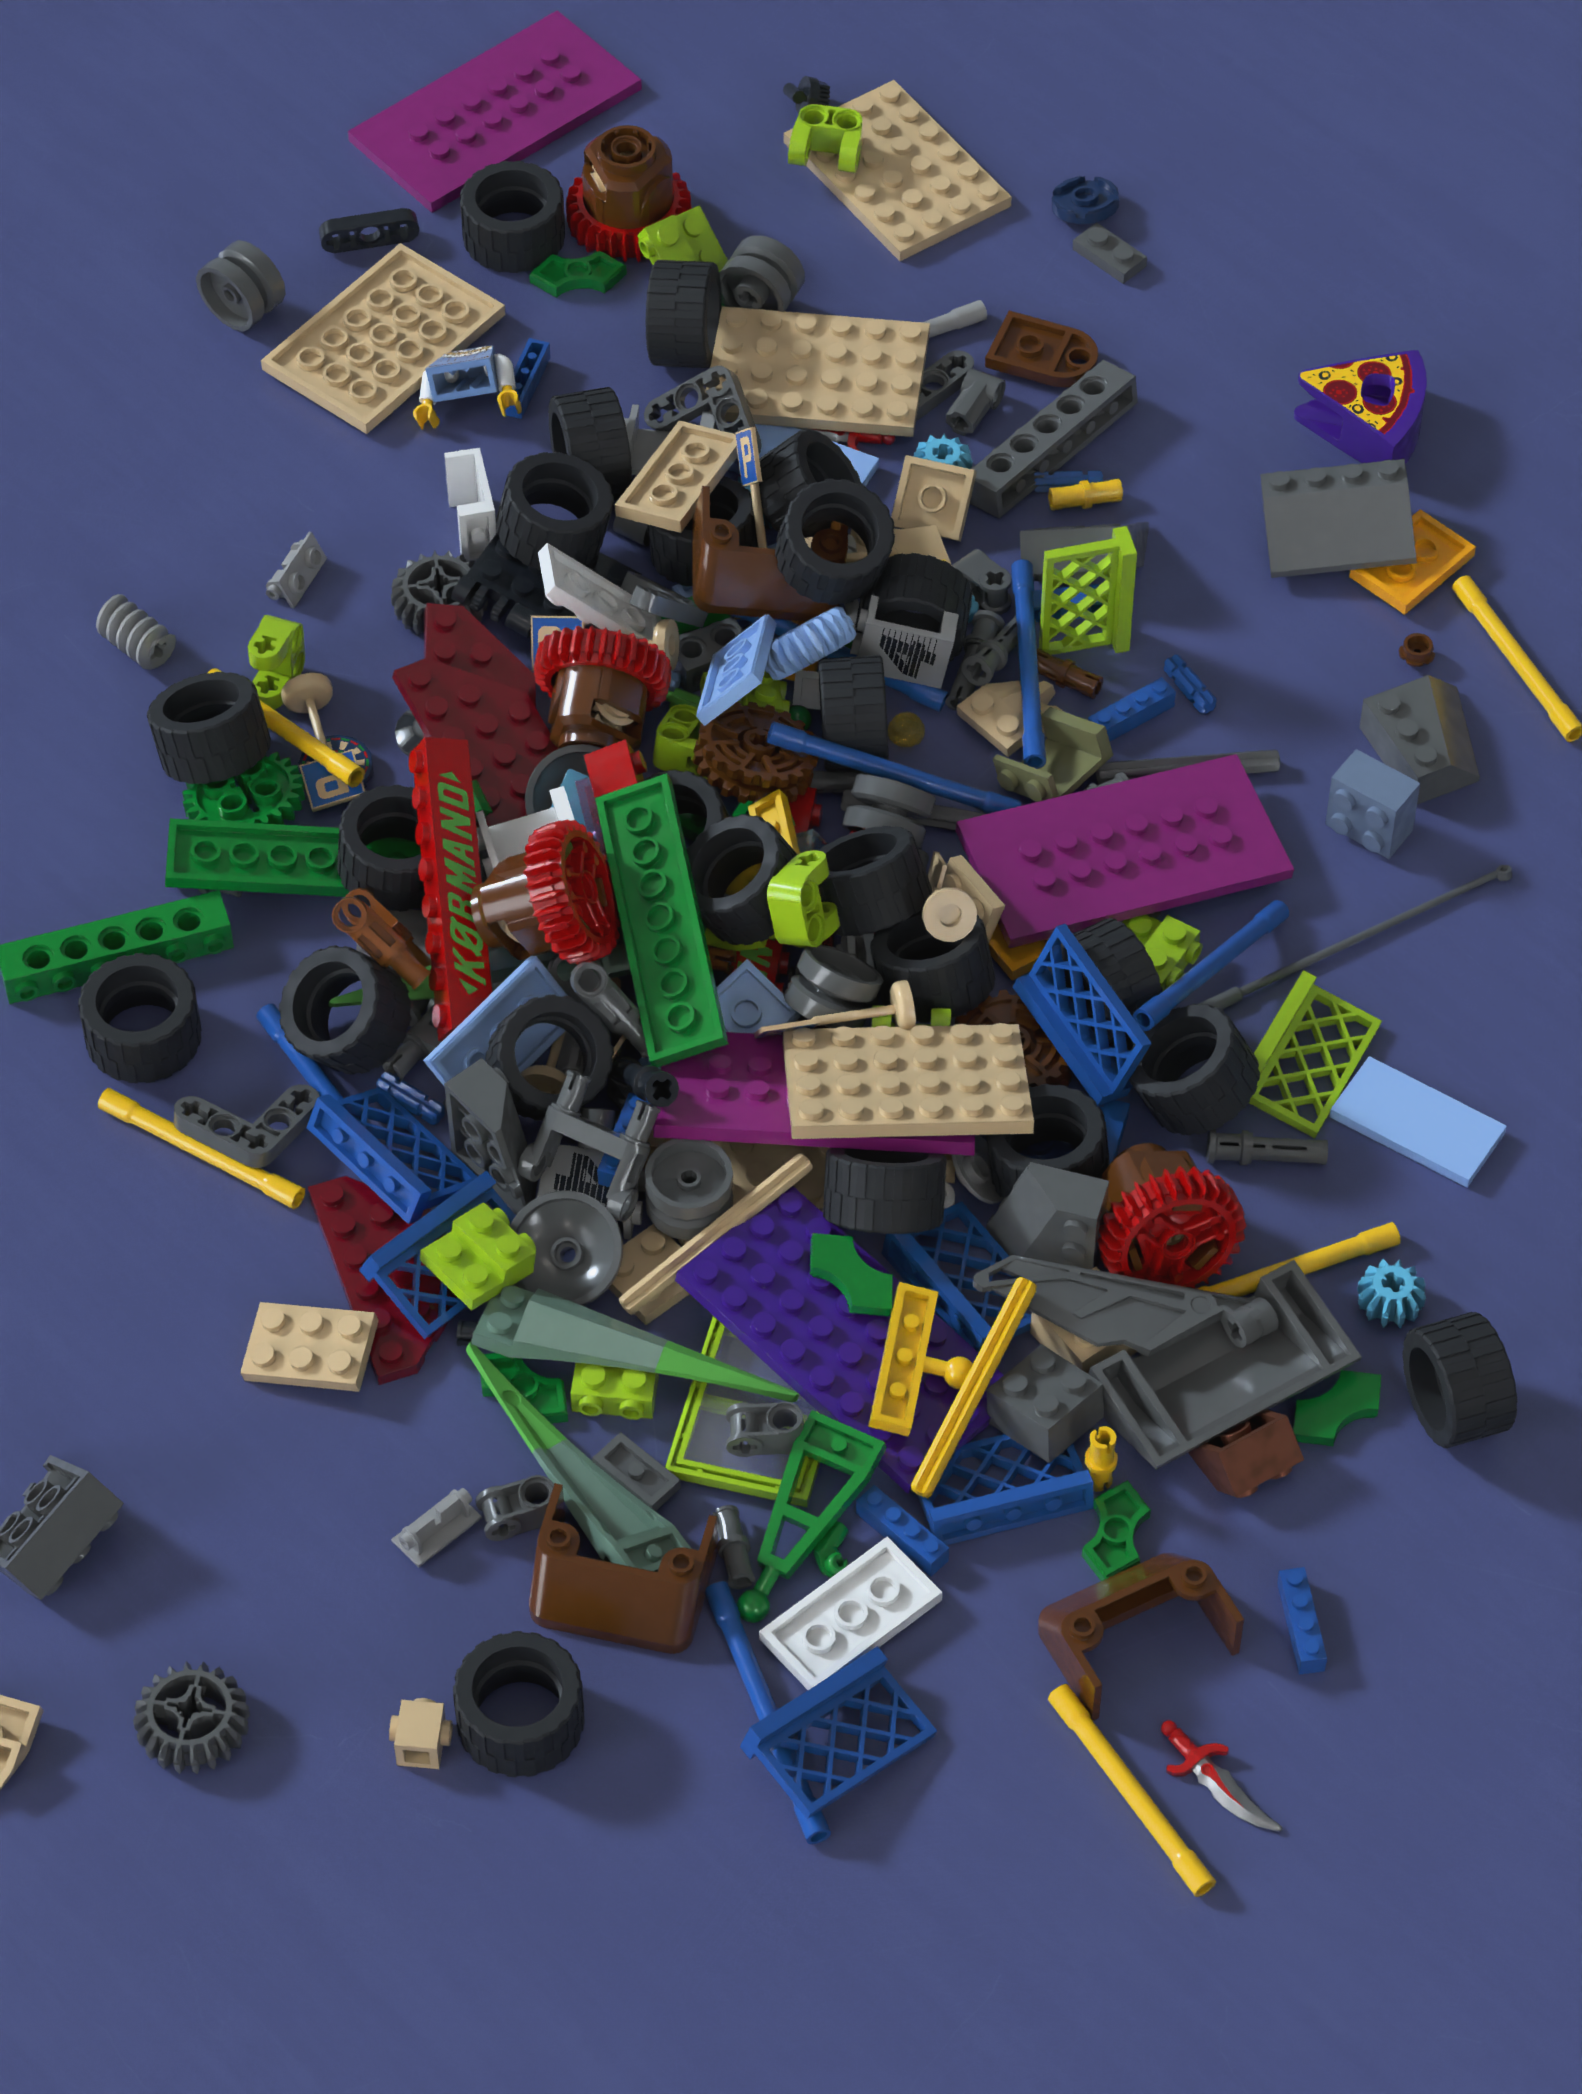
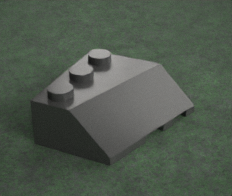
[1020,522,1149,581]
[1359,675,1480,805]
[444,1058,537,1215]
[986,1162,1109,1269]
[0,1455,124,1600]

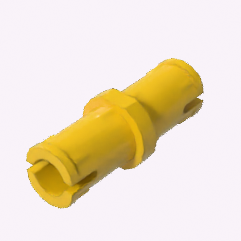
[1048,478,1123,511]
[1085,1426,1118,1492]

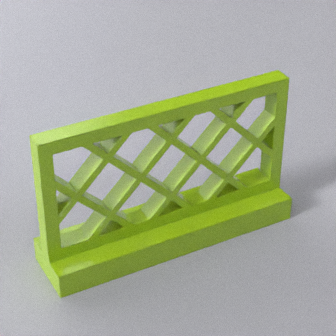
[1039,526,1137,655]
[1249,970,1382,1139]

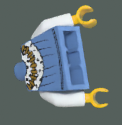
[413,345,522,430]

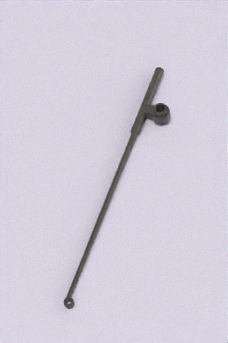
[1126,865,1512,1051]

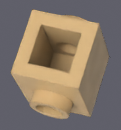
[389,1698,453,1769]

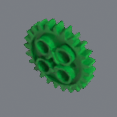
[182,752,306,825]

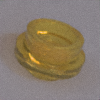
[888,712,925,747]

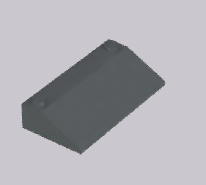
[1088,1260,1362,1470]

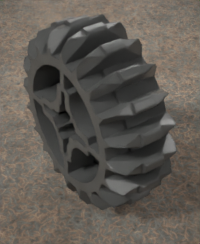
[391,550,489,636]
[133,1661,250,1774]

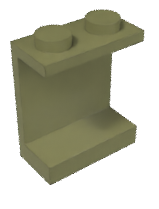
[992,707,1113,802]

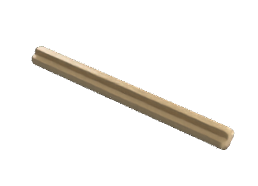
[619,1153,813,1315]

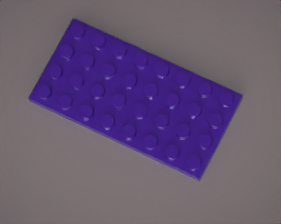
[675,1186,1004,1494]

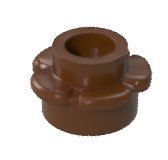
[1399,633,1435,667]

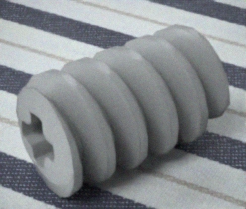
[96,594,176,670]

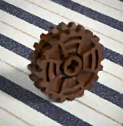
[693,702,819,804]
[955,989,1072,1087]

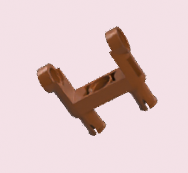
[332,888,431,990]

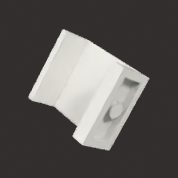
[444,448,497,562]
[476,786,575,878]

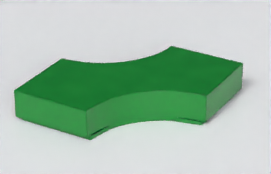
[529,251,627,298]
[810,1233,893,1316]
[480,1353,568,1424]
[1293,1370,1382,1446]
[1082,1480,1151,1581]

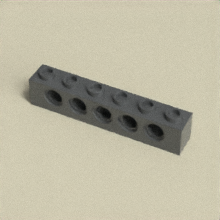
[970,360,1138,519]

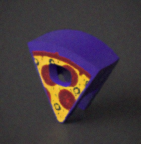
[1294,350,1427,464]

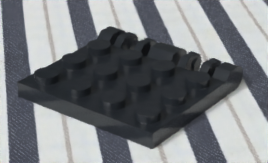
[451,533,642,638]

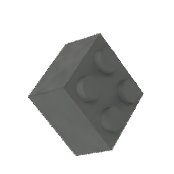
[986,1344,1104,1463]

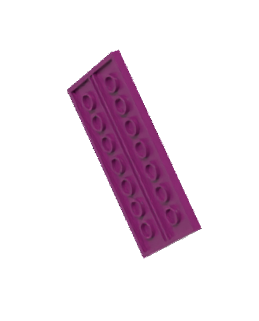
[348,10,642,213]
[955,754,1294,949]
[653,1032,975,1156]

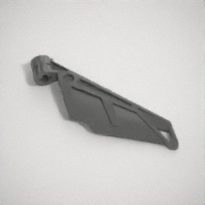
[973,1255,1279,1357]

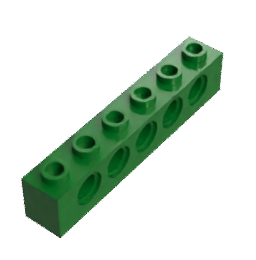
[0,890,234,1004]

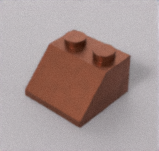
[1189,1410,1304,1498]

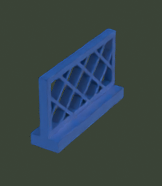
[1012,924,1152,1106]
[306,1087,478,1224]
[359,1170,516,1340]
[881,1201,1031,1352]
[917,1434,1094,1545]
[740,1646,937,1819]

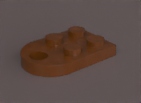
[985,310,1098,387]

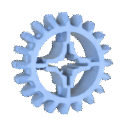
[765,607,857,680]

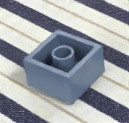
[1325,749,1420,859]

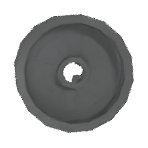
[720,236,805,312]
[196,240,286,332]
[842,774,936,849]
[783,945,884,1028]
[645,1139,733,1241]

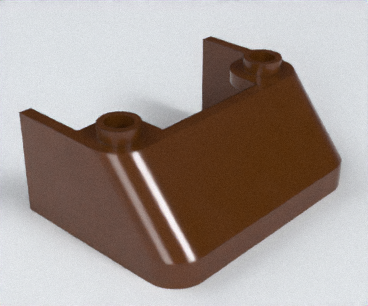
[692,486,848,621]
[529,1483,718,1654]
[1038,1553,1244,1720]

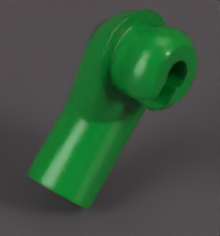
[813,1521,849,1578]

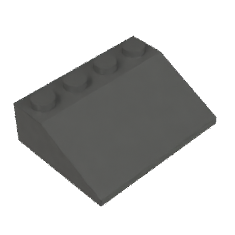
[1260,459,1417,578]

